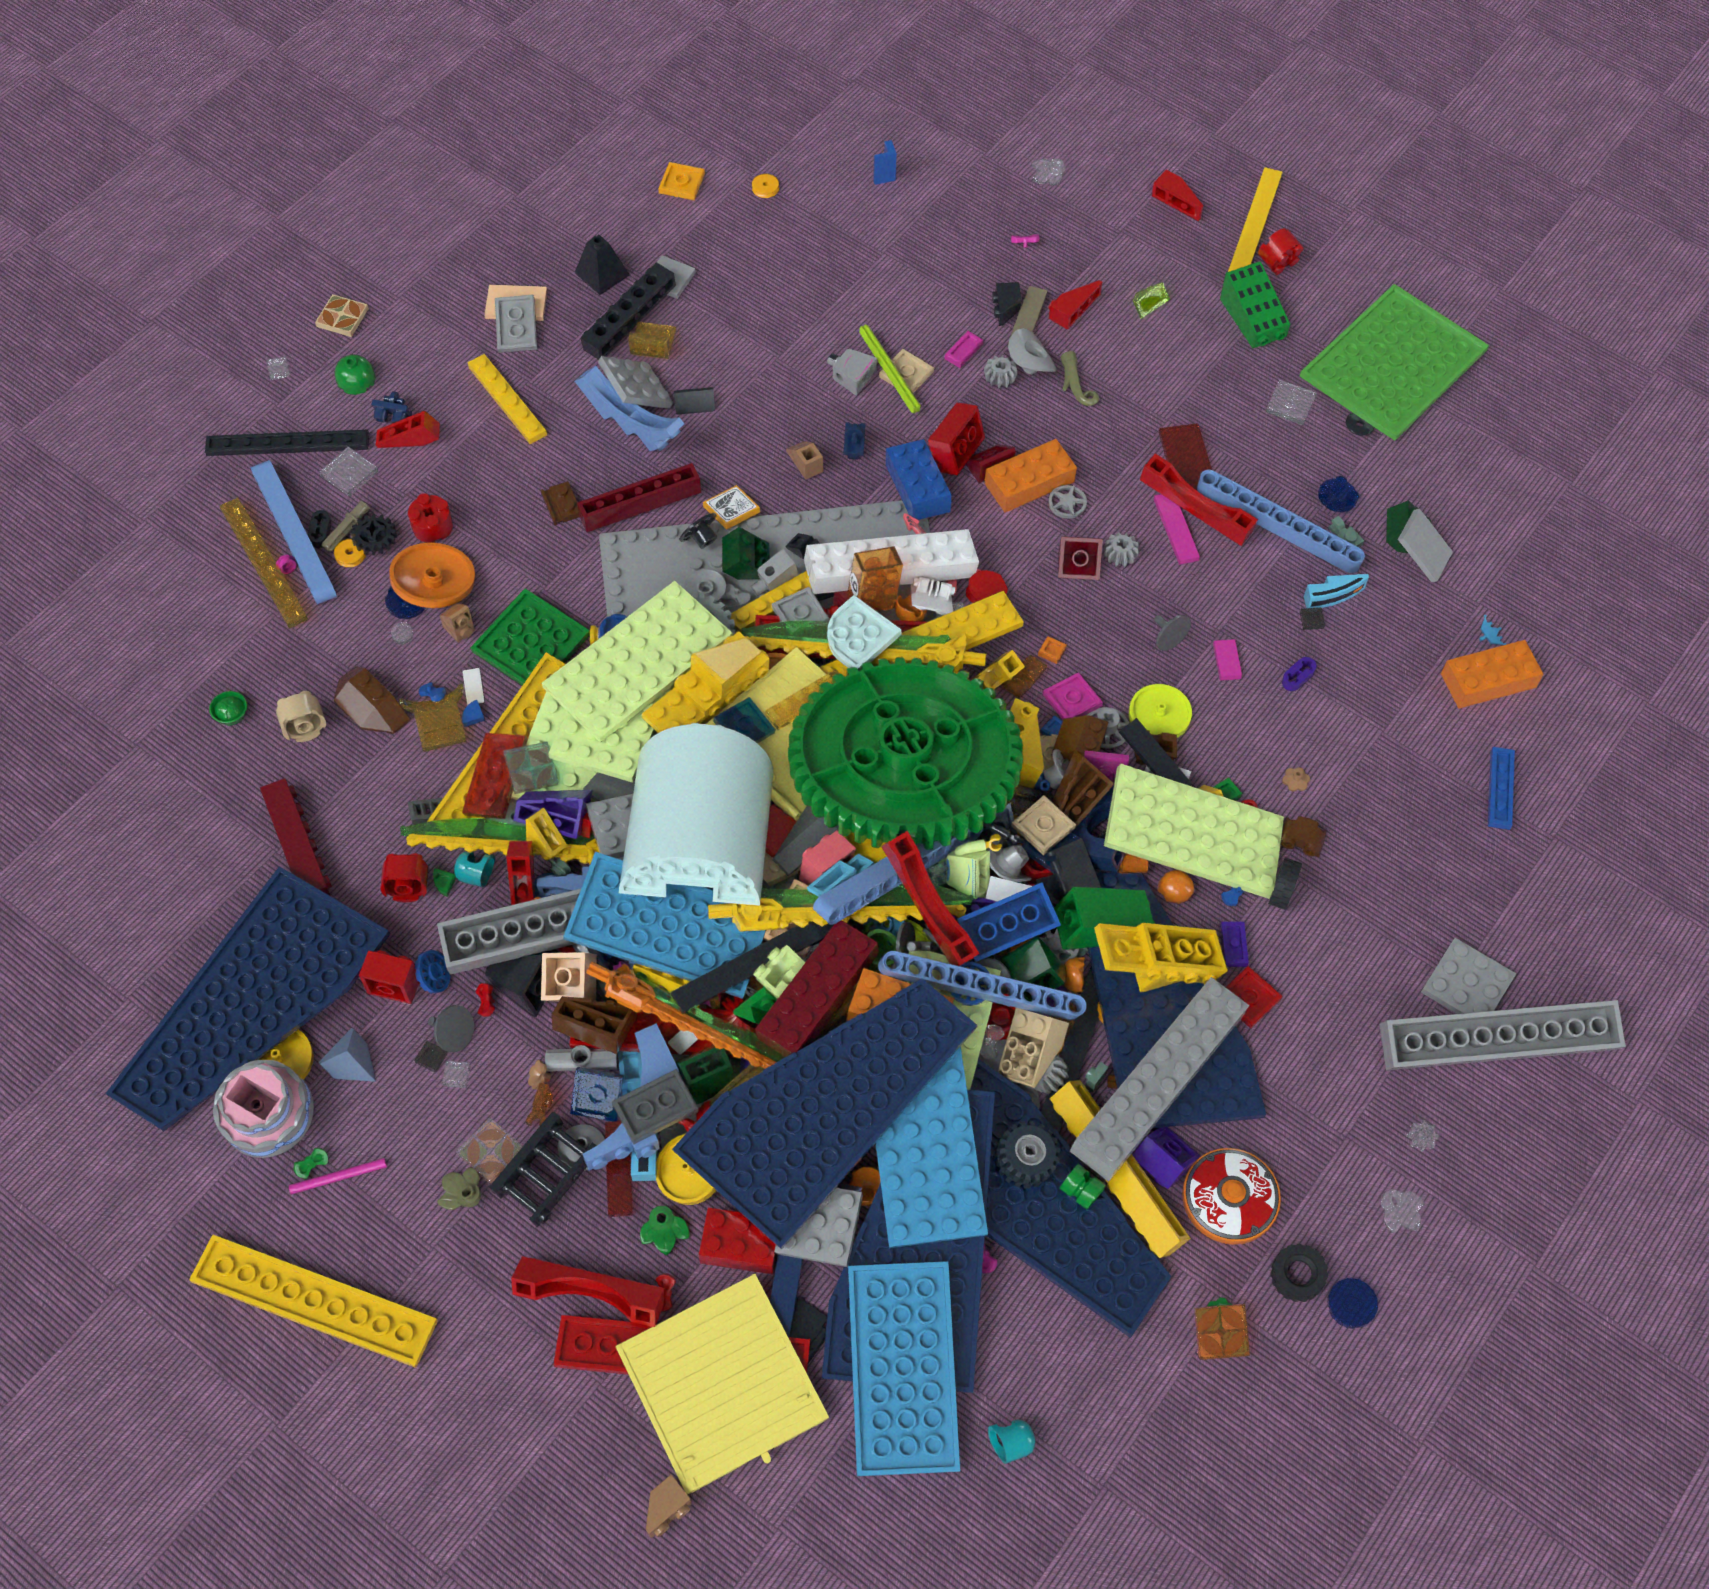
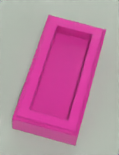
[945,331,984,368]
[1213,639,1242,680]

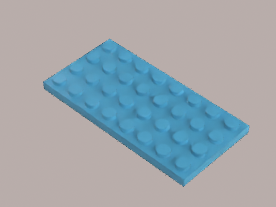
[563,852,766,999]
[876,1046,988,1248]
[848,1262,960,1476]

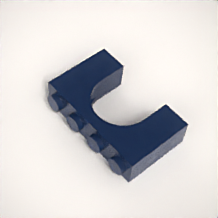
[1070,785,1125,872]

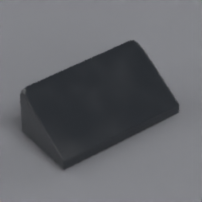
[674,387,715,415]

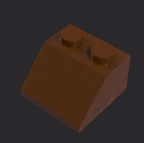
[1051,715,1109,763]

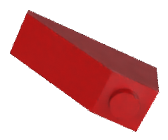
[1152,169,1203,221]
[1048,280,1103,330]
[376,411,440,448]
[506,841,535,905]

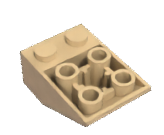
[998,1008,1069,1088]

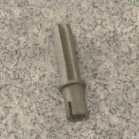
[322,501,370,552]

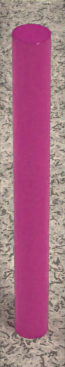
[289,1158,387,1195]

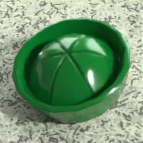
[209,691,247,726]

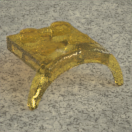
[399,684,466,752]

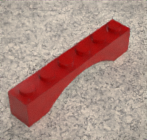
[1140,453,1258,546]
[881,831,979,966]
[511,1256,664,1327]

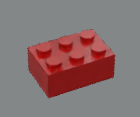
[928,402,985,475]
[699,1207,776,1275]

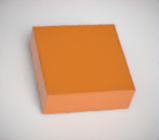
[1038,636,1067,664]

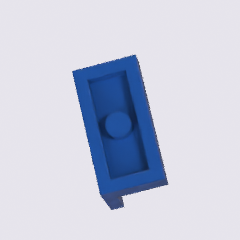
[873,140,897,185]

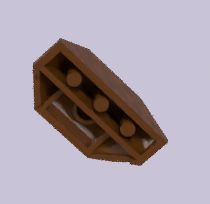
[333,666,410,734]

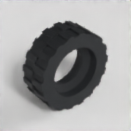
[1268,857,1302,910]
[1270,1244,1328,1302]

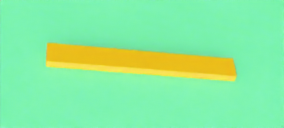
[1228,167,1282,272]

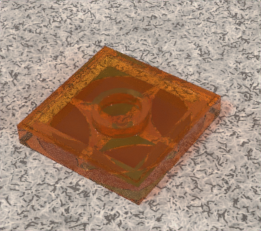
[1194,1304,1250,1360]

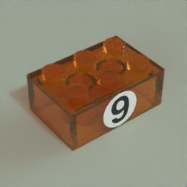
[847,546,903,611]

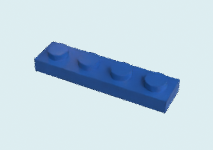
[1488,747,1515,830]

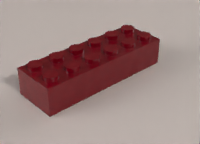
[755,920,879,1057]

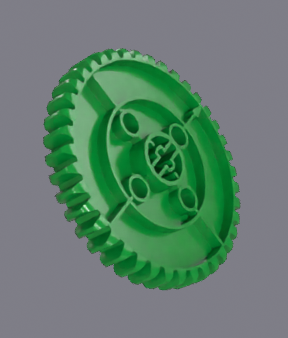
[788,657,1023,850]

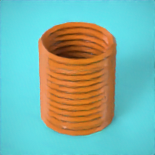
[1117,853,1148,874]

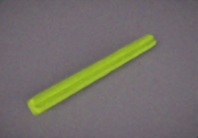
[859,324,921,413]

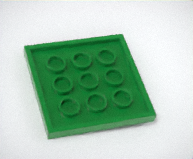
[470,588,590,686]

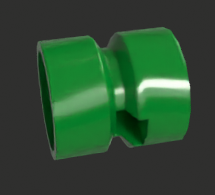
[1059,1164,1106,1210]

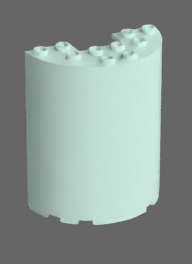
[619,723,773,906]

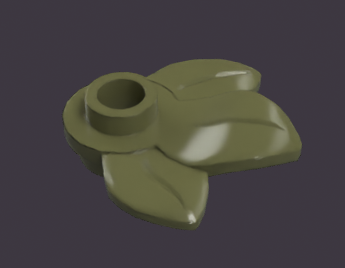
[437,1167,481,1210]

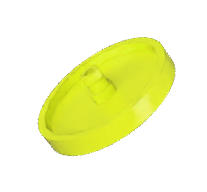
[1129,684,1192,738]

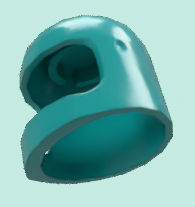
[454,851,495,888]
[988,1419,1036,1464]

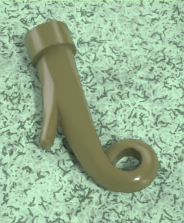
[1060,351,1099,406]

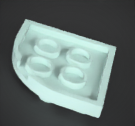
[827,595,902,671]

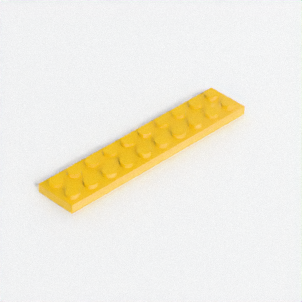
[819,591,1024,679]
[427,652,566,838]
[189,1235,438,1368]

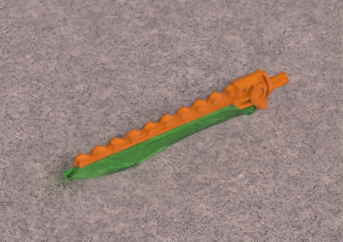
[586,962,785,1069]

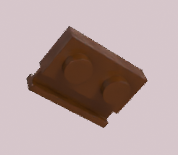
[540,481,579,526]

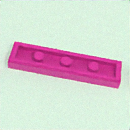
[1154,494,1200,565]

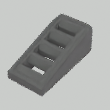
[408,798,443,828]

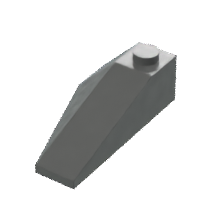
[773,806,838,876]

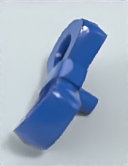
[418,682,446,702]
[1221,887,1245,906]

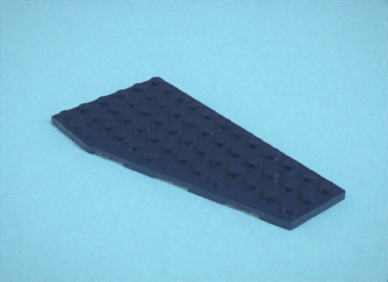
[105,866,391,1132]
[1088,872,1266,1128]
[672,979,977,1250]
[970,1059,1171,1338]
[822,1090,995,1393]

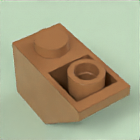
[786,441,823,480]
[439,604,475,643]
[646,1475,692,1538]

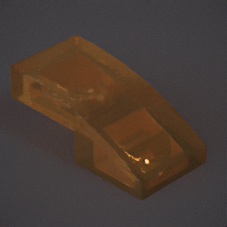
[1003,654,1047,699]

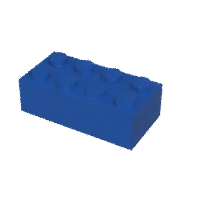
[886,439,951,520]
[956,883,1061,962]

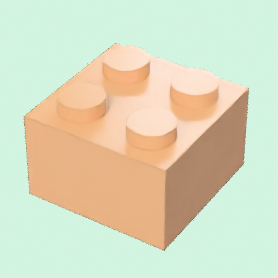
[541,952,597,1002]

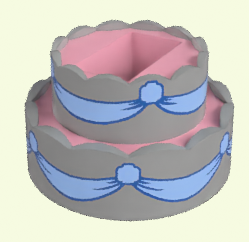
[213,1060,314,1158]

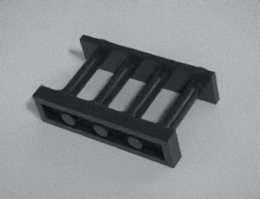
[489,1111,597,1227]

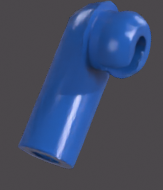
[1035,770,1050,791]

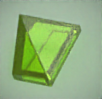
[1133,282,1170,318]

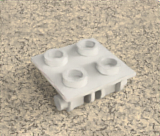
[910,577,955,615]

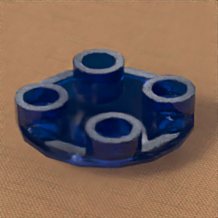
[1318,476,1359,513]

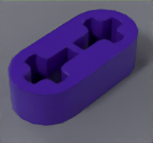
[1282,657,1317,691]

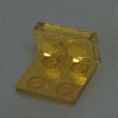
[628,322,676,359]

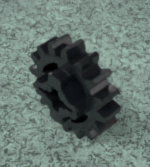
[350,514,397,555]

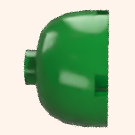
[334,354,376,395]

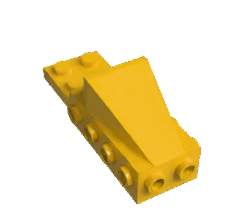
[642,631,769,733]
[1009,698,1044,791]
[1094,923,1227,992]

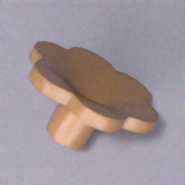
[1282,767,1310,792]
[528,1060,551,1090]

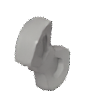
[723,584,751,605]

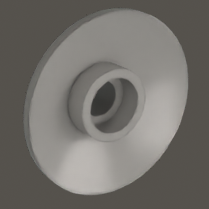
[684,569,726,603]
[558,1124,605,1171]

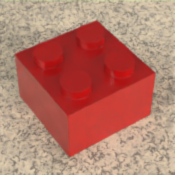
[359,950,420,1004]

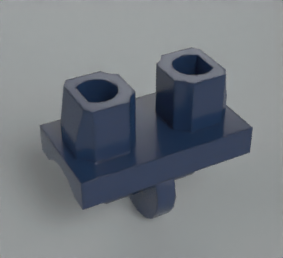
[371,391,412,423]
[843,422,866,460]

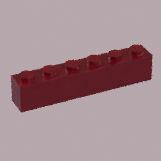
[577,463,701,532]
[260,778,332,896]

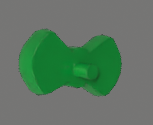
[293,1147,328,1179]

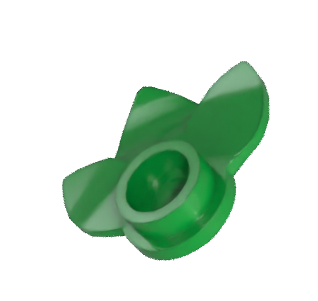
[640,1206,689,1255]

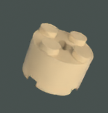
[276,691,326,742]

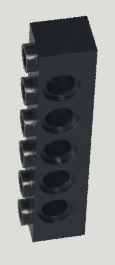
[580,262,676,360]

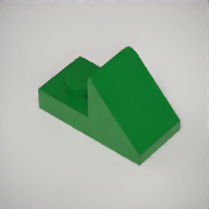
[733,987,777,1024]

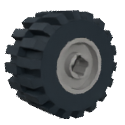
[994,1121,1060,1188]

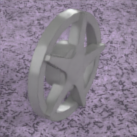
[1048,485,1087,519]

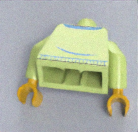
[938,834,1002,899]

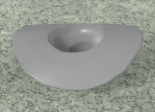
[1008,328,1057,375]
[987,837,1032,882]

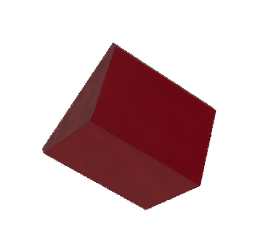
[966,444,1016,483]
[1058,536,1103,580]

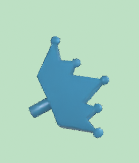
[1479,615,1507,645]

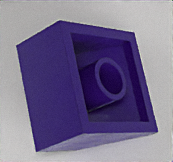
[1133,1127,1201,1189]

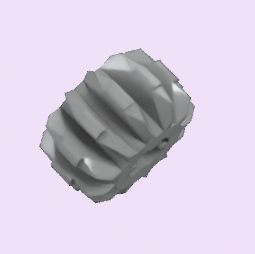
[984,354,1018,388]
[1104,531,1139,568]
[1035,1055,1069,1095]

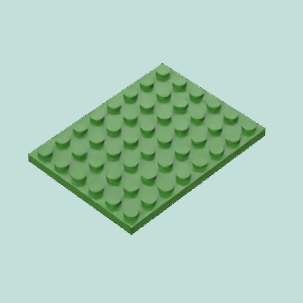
[1299,284,1489,441]

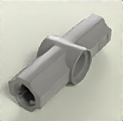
[545,1045,618,1072]

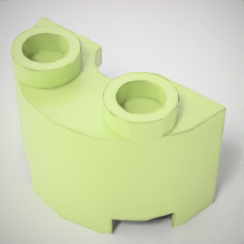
[753,945,805,999]

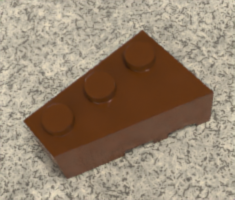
[1052,750,1114,834]
[551,996,637,1054]

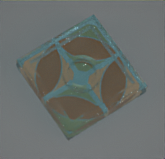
[504,742,559,794]

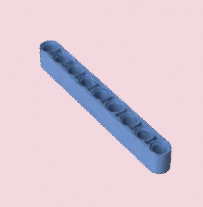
[250,460,337,605]
[1197,470,1365,573]
[813,829,983,925]
[878,951,1086,1020]

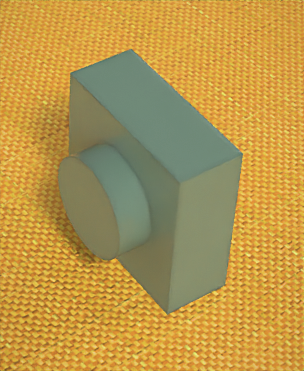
[1085,1062,1109,1093]

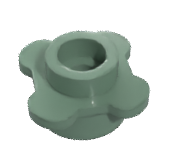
[550,858,571,877]

